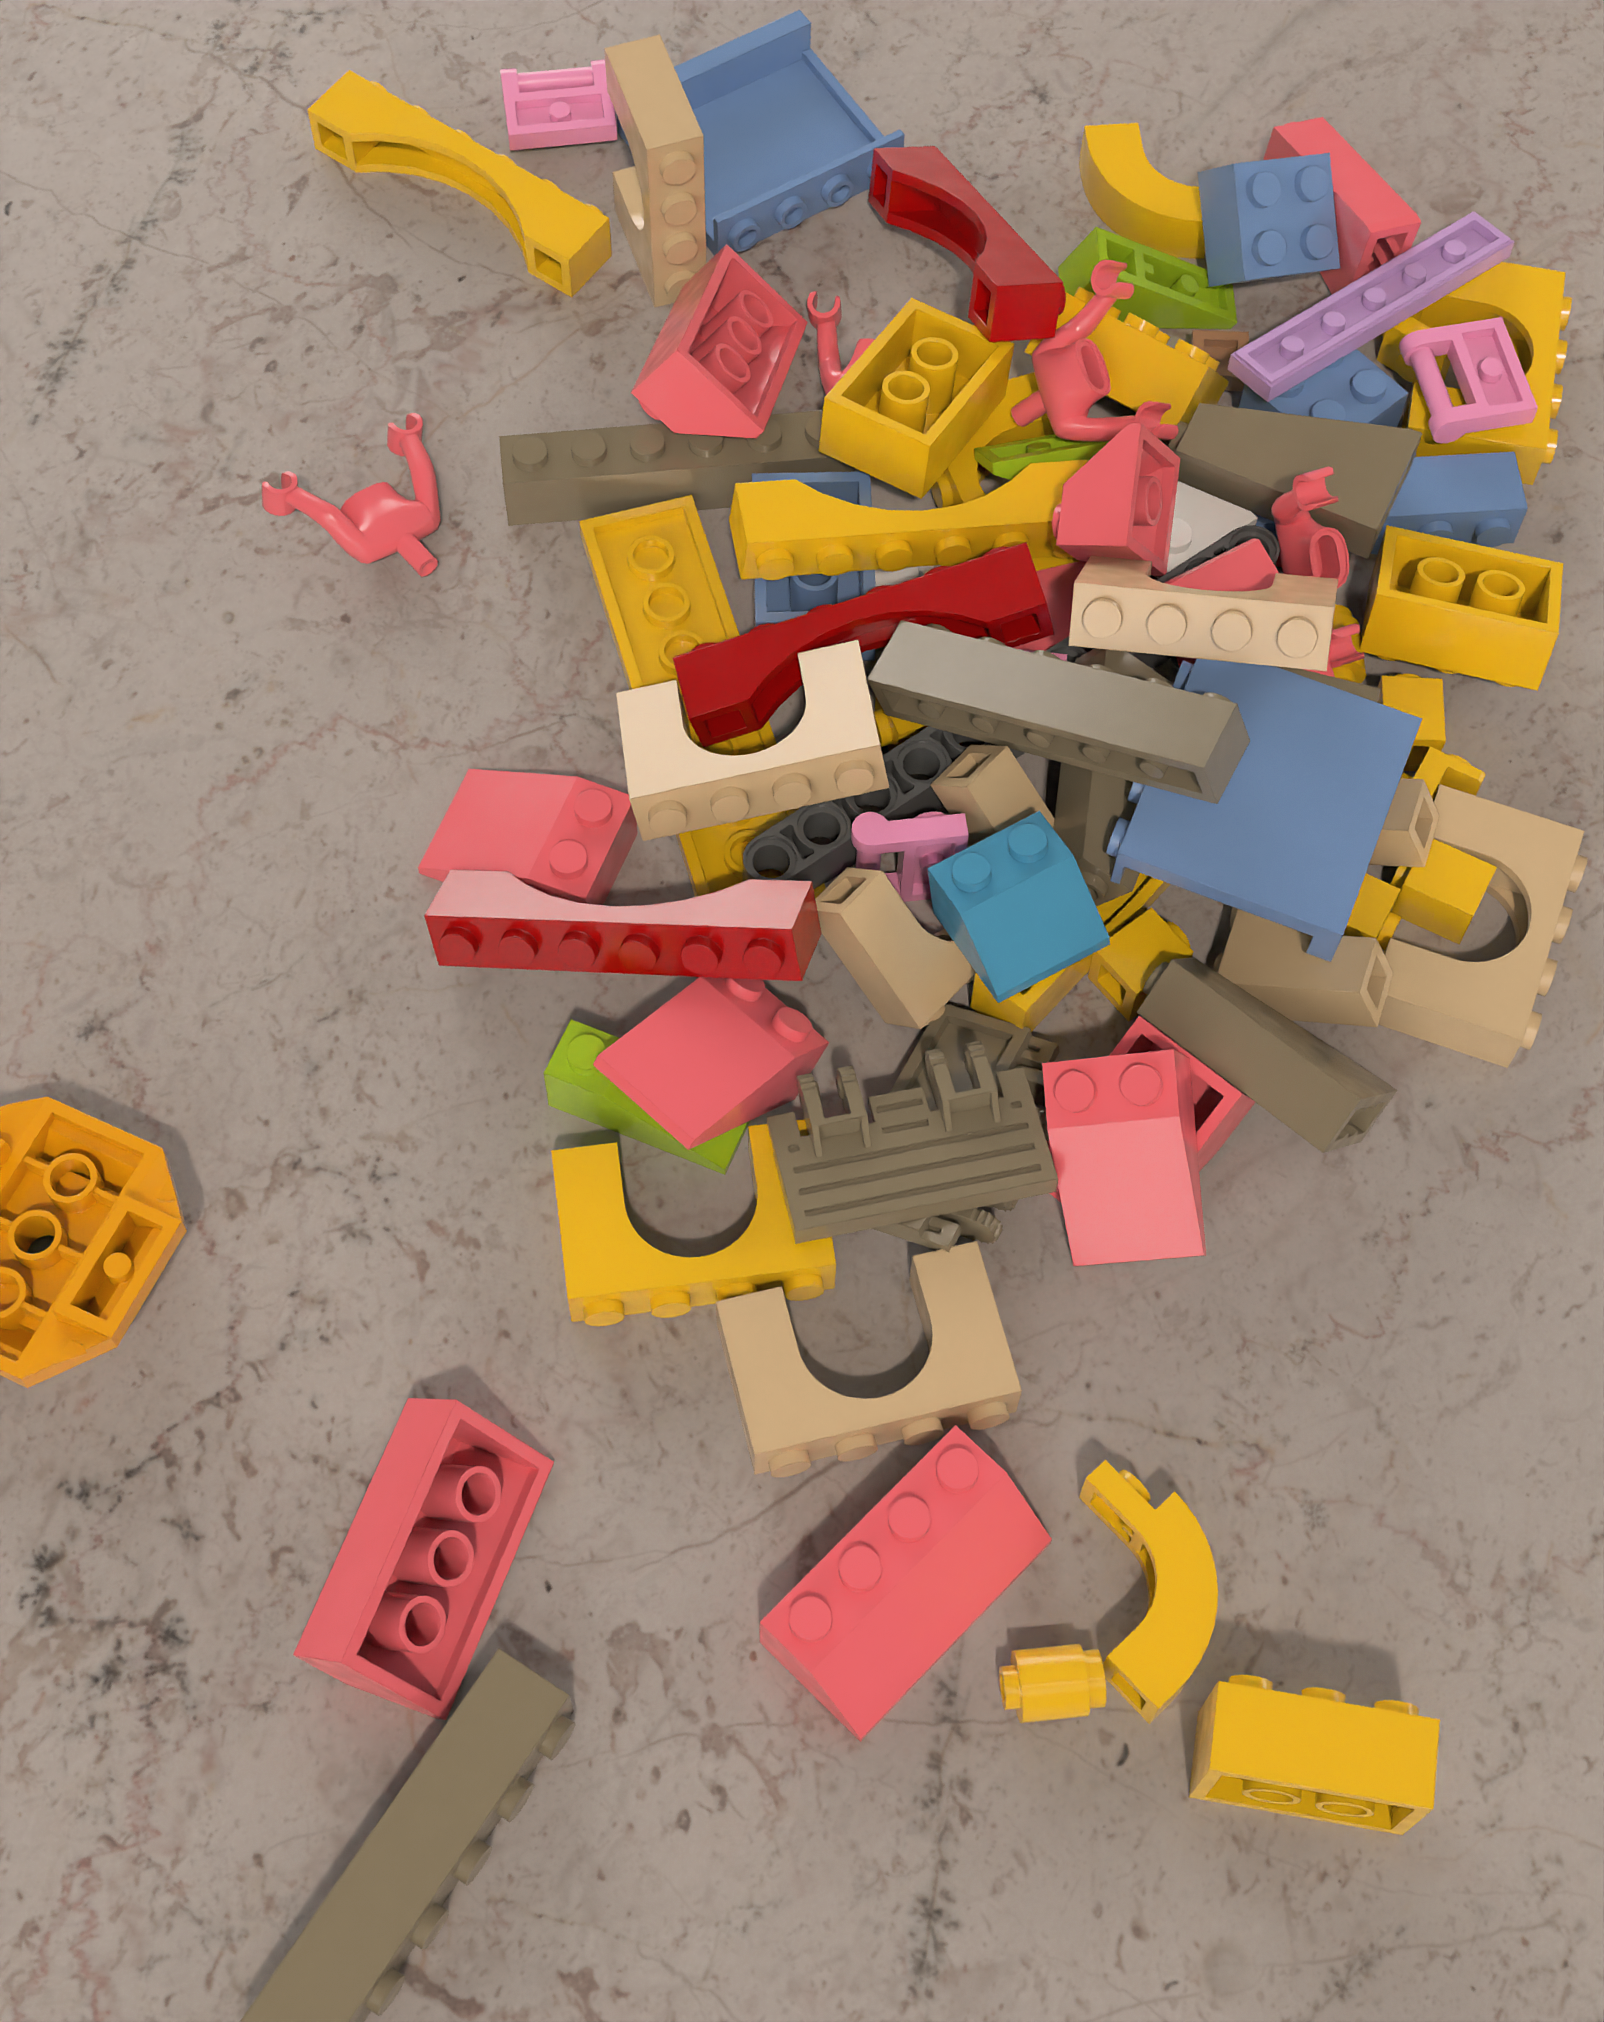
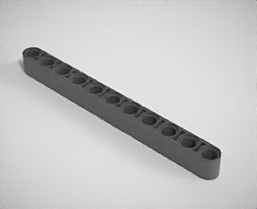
[743,525,1280,889]

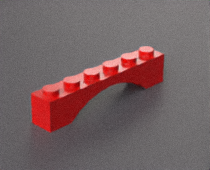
[868,146,1066,342]
[673,542,1054,748]
[424,870,822,981]

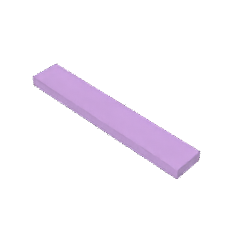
[1228,211,1514,402]

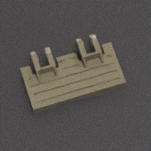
[872,1004,1060,1252]
[766,1041,1058,1244]

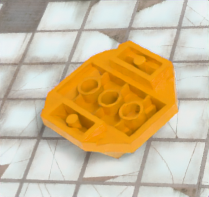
[0,1096,187,1388]

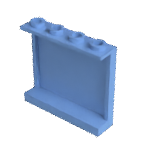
[617,9,905,256]
[1106,658,1422,962]

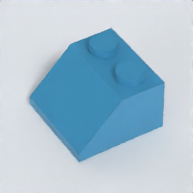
[927,811,1110,1003]

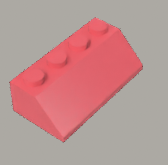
[631,244,808,439]
[293,1398,554,1720]
[760,1425,1052,1742]

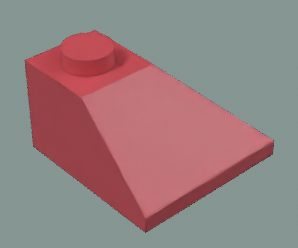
[1052,423,1180,576]

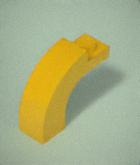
[1079,123,1205,259]
[1079,1460,1218,1724]

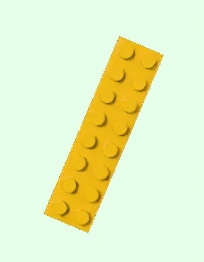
[579,495,826,899]

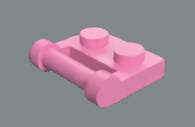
[500,59,617,151]
[1399,317,1538,444]
[851,812,969,902]

